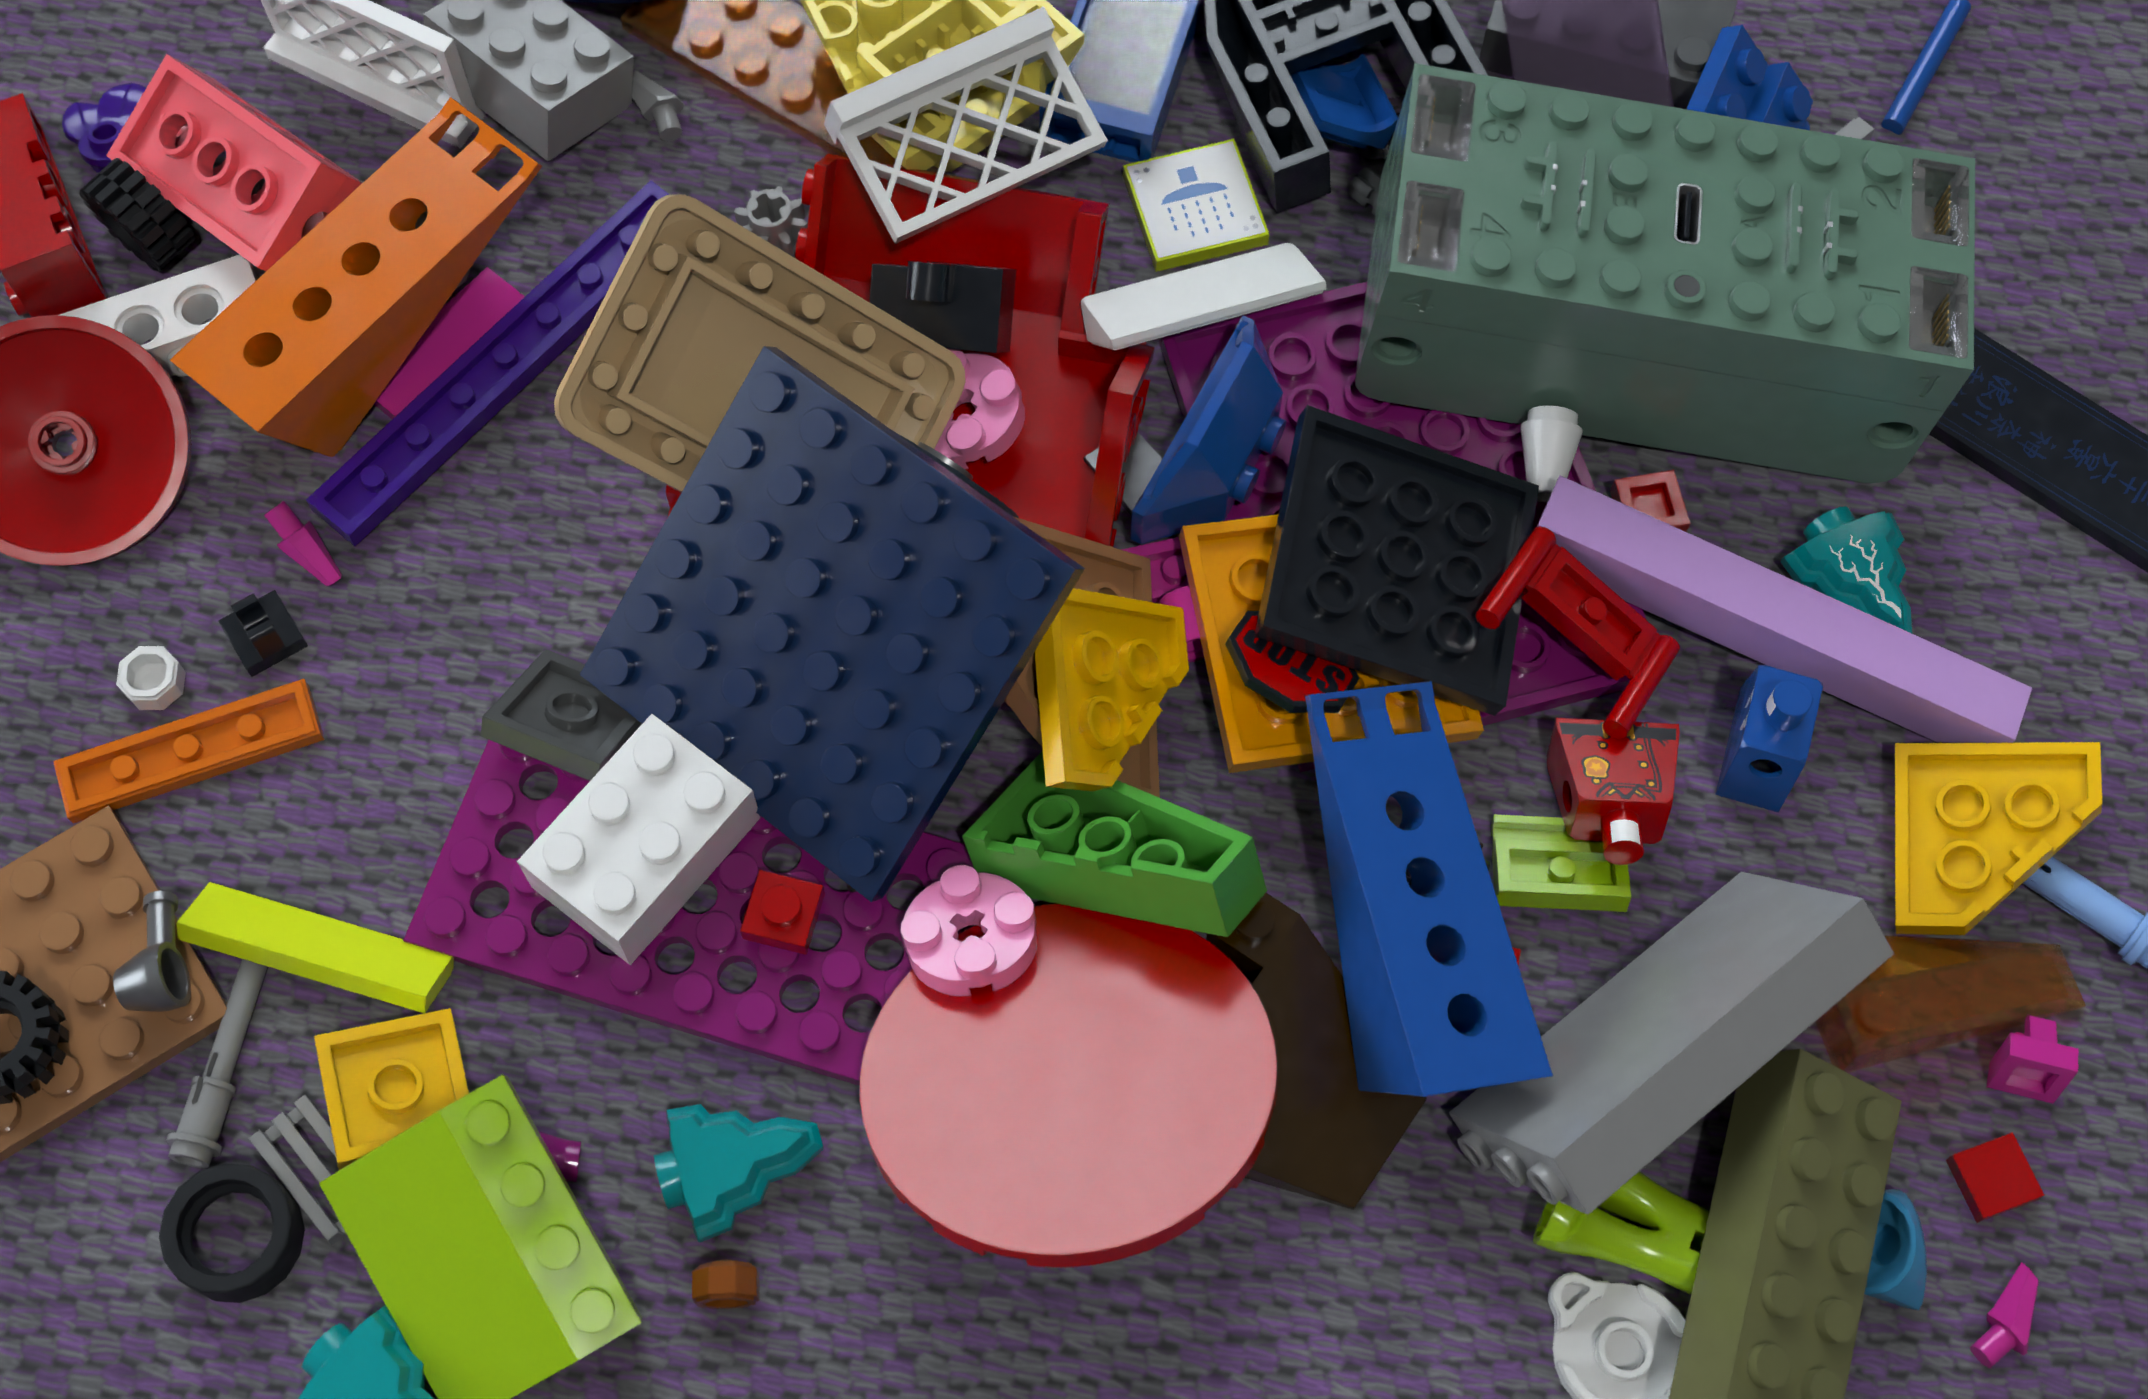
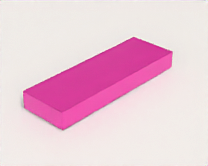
[374,267,525,419]

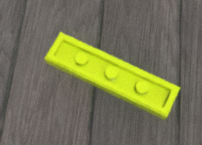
[176,882,454,1013]

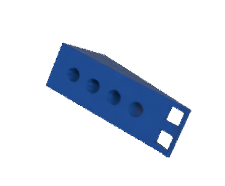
[1305,681,1553,1097]

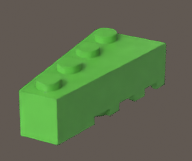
[962,751,1267,937]

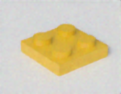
[314,1008,469,1170]

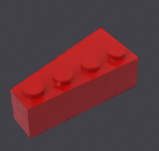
[0,93,107,317]

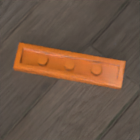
[53,679,325,824]

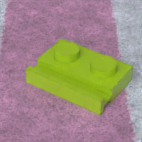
[1491,814,1631,912]

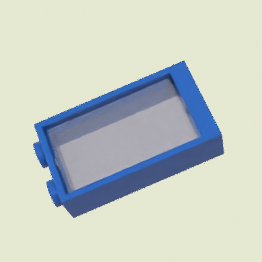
[1039,0,1205,163]

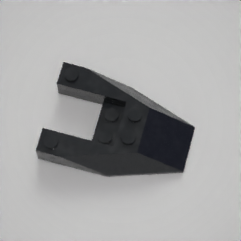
[1204,0,1488,213]

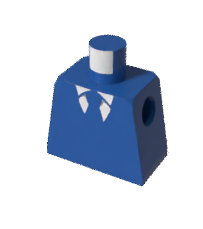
[1715,665,1823,812]

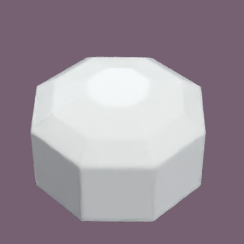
[116,646,186,710]

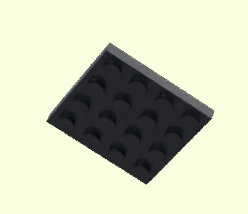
[1254,405,1539,716]

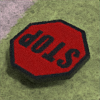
[1225,611,1360,713]

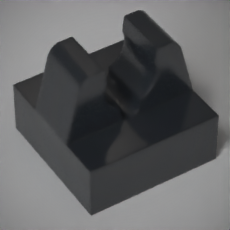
[218,590,308,677]

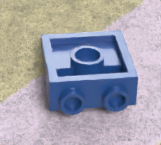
[1686,25,1813,130]

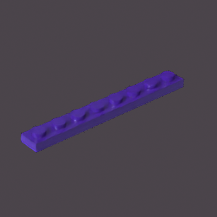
[306,180,670,547]

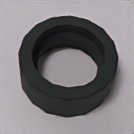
[159,1163,305,1303]

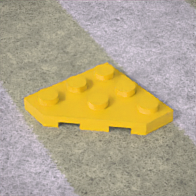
[1034,588,1189,792]
[1895,742,2102,935]

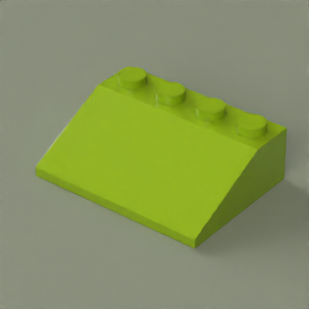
[319,1074,642,1399]

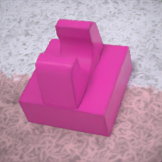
[1987,1015,2079,1104]

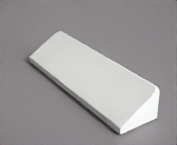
[1081,243,1327,350]

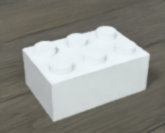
[517,714,761,965]

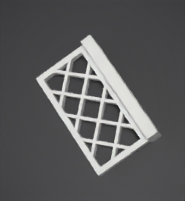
[261,0,487,149]
[824,6,1108,244]

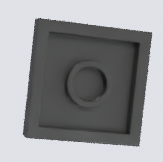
[481,649,642,781]

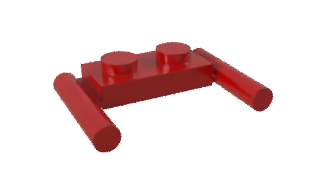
[1476,526,1680,740]

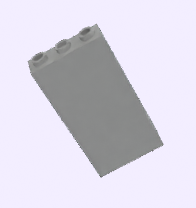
[1449,871,1894,1215]

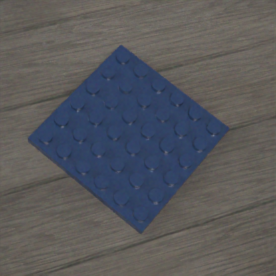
[580,346,1085,902]

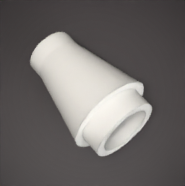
[1520,406,1583,502]

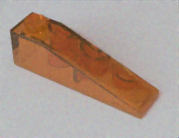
[1815,935,2086,1073]

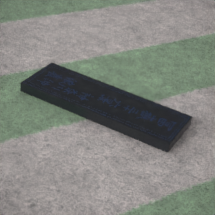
[1929,328,2148,573]

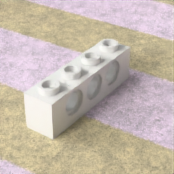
[59,254,259,376]

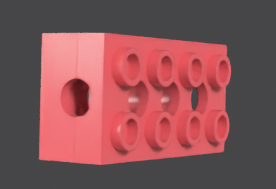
[106,54,362,271]

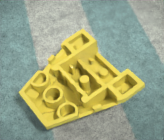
[800,0,1084,172]

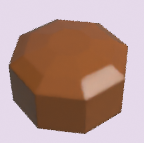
[692,1259,759,1309]

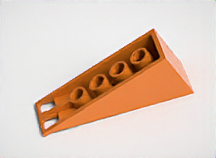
[170,97,542,458]

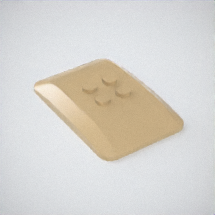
[554,194,966,493]

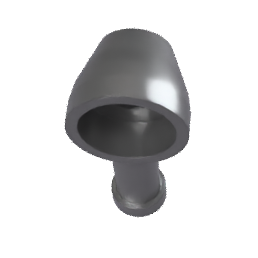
[113,891,191,1012]

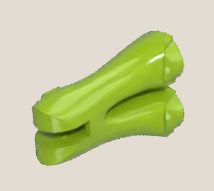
[1533,1171,1710,1294]

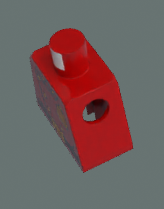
[1547,718,1680,865]

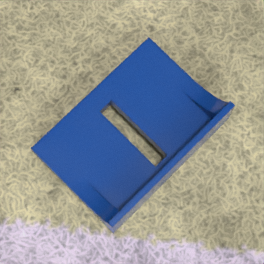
[1290,54,1398,149]

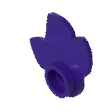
[62,83,146,173]

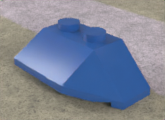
[1130,315,1287,544]

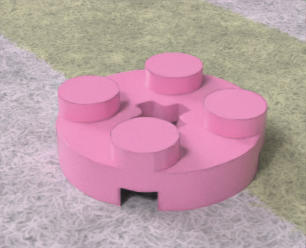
[934,349,1025,469]
[901,865,1037,996]

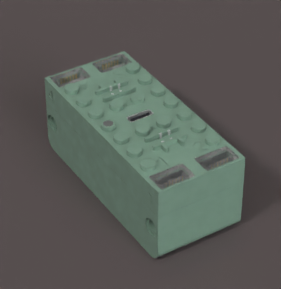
[1355,63,1975,483]

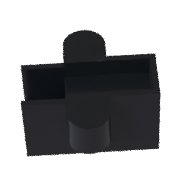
[869,261,1016,353]

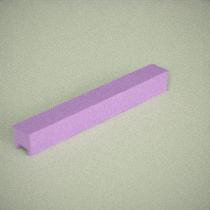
[1537,475,2032,743]

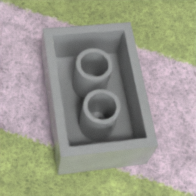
[423,0,634,161]

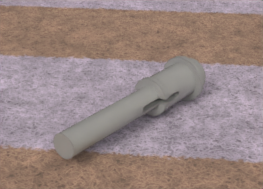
[166,959,268,1168]

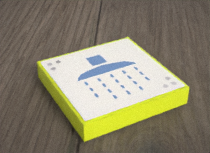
[1123,139,1269,272]

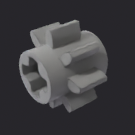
[734,186,807,256]

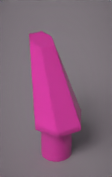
[264,501,342,586]
[1970,1262,2039,1368]

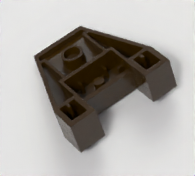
[1206,893,1427,1210]

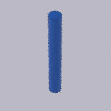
[1881,0,1971,135]

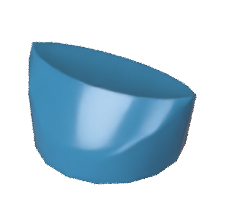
[1865,1189,1927,1310]

